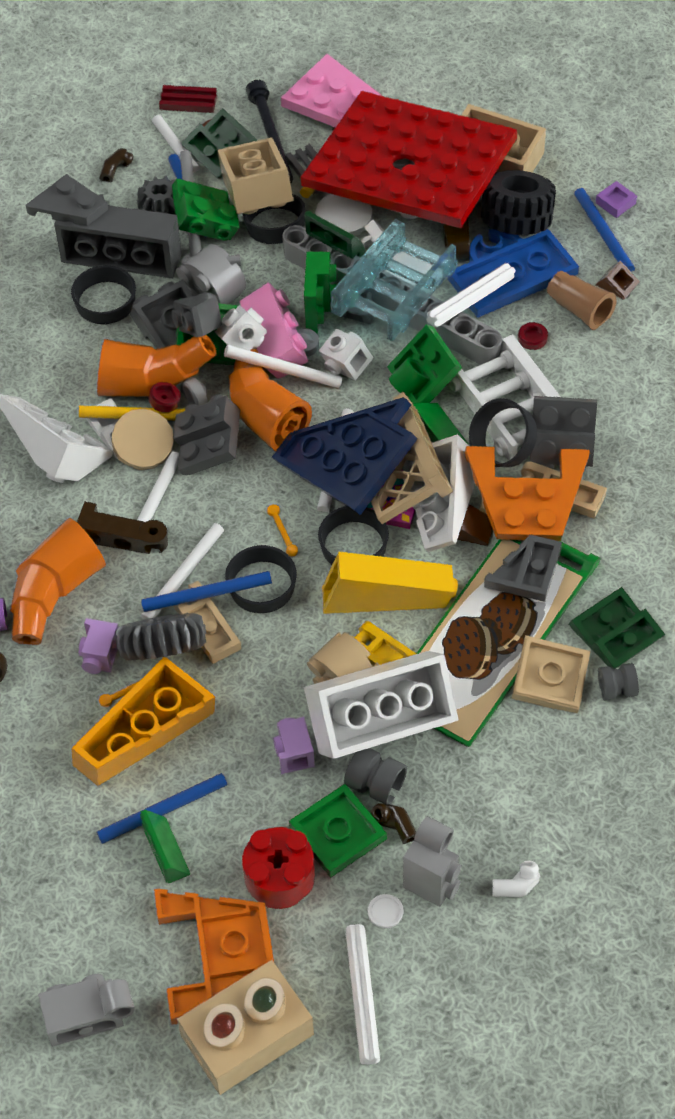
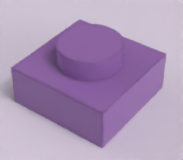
[596,181,637,218]

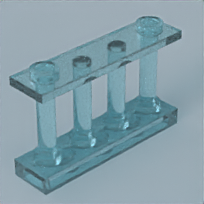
[331,219,458,342]

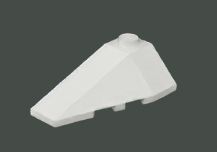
[0,394,114,483]
[403,434,475,552]

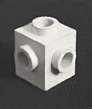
[215,305,268,351]
[318,328,373,381]

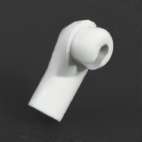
[492,860,540,897]

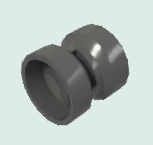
[598,663,639,701]

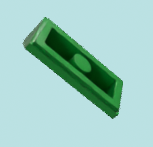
[413,403,469,445]
[140,810,191,884]

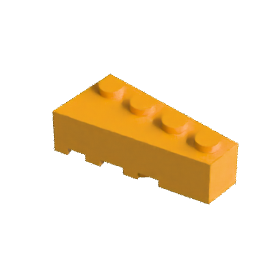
[72,657,216,786]

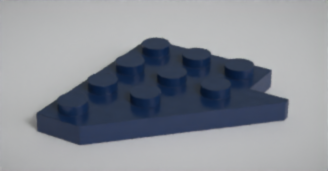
[272,397,417,515]

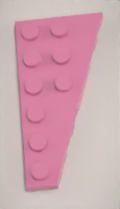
[281,54,382,127]

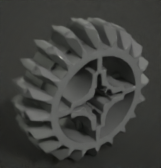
[116,613,207,661]

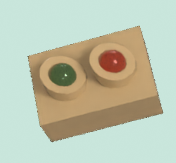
[177,960,314,1095]

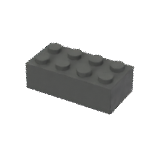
[54,205,182,279]

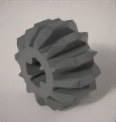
[137,175,176,215]

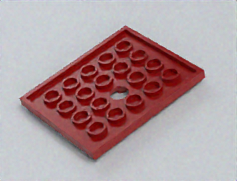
[300,91,517,228]

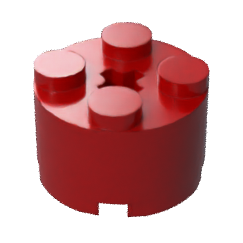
[242,827,315,909]

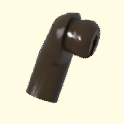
[99,148,134,182]
[371,803,416,844]

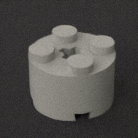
[176,244,246,304]

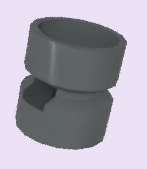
[344,748,407,805]

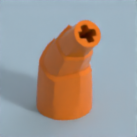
[97,335,216,397]
[229,348,312,451]
[10,518,106,645]

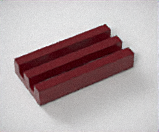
[159,85,217,113]

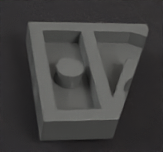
[26,174,108,226]
[484,535,562,602]

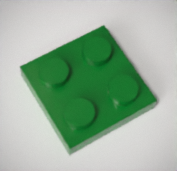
[289,784,387,878]

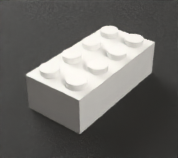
[304,651,459,759]

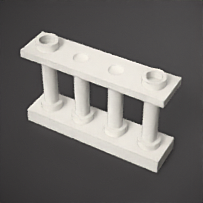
[448,334,561,460]

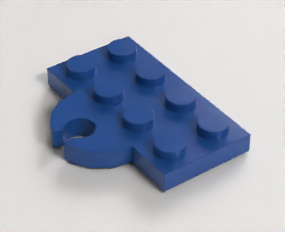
[448,229,579,318]

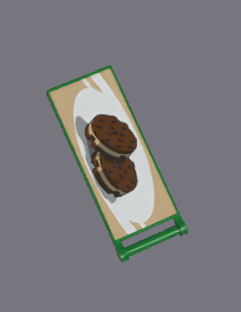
[416,539,600,747]

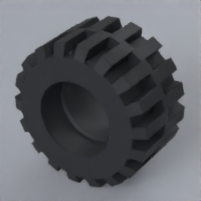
[481,170,556,235]

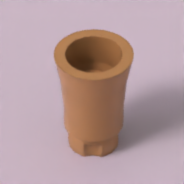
[547,271,617,330]

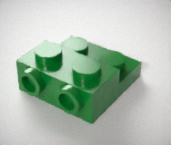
[172,178,239,241]
[304,251,337,334]

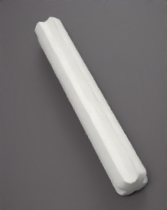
[426,263,515,327]
[346,924,380,1065]

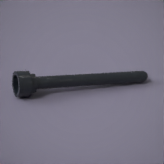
[245,80,293,184]

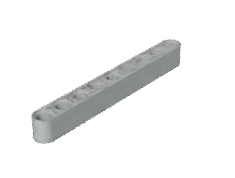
[283,225,502,365]

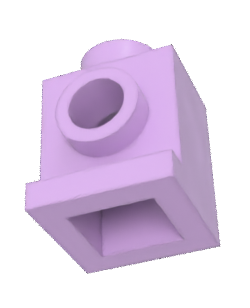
[79,618,119,674]
[273,717,315,774]

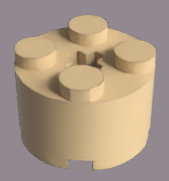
[307,632,379,684]

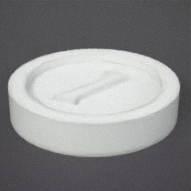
[368,894,403,928]

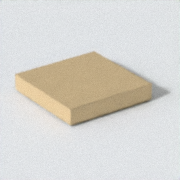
[511,635,590,713]

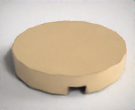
[111,409,174,470]

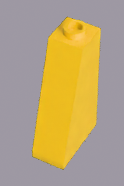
[322,551,458,614]

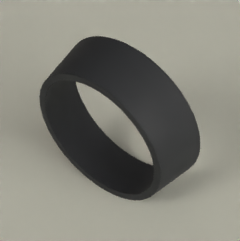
[243,194,306,244]
[71,265,136,325]
[469,398,537,467]
[318,506,389,565]
[225,545,297,613]

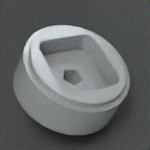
[297,328,319,357]
[182,377,208,406]

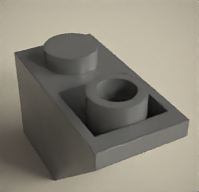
[172,293,222,337]

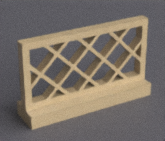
[371,392,453,524]

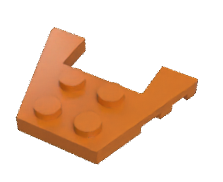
[465,446,590,541]
[154,889,274,1025]

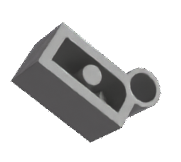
[403,816,462,907]
[38,974,135,1047]

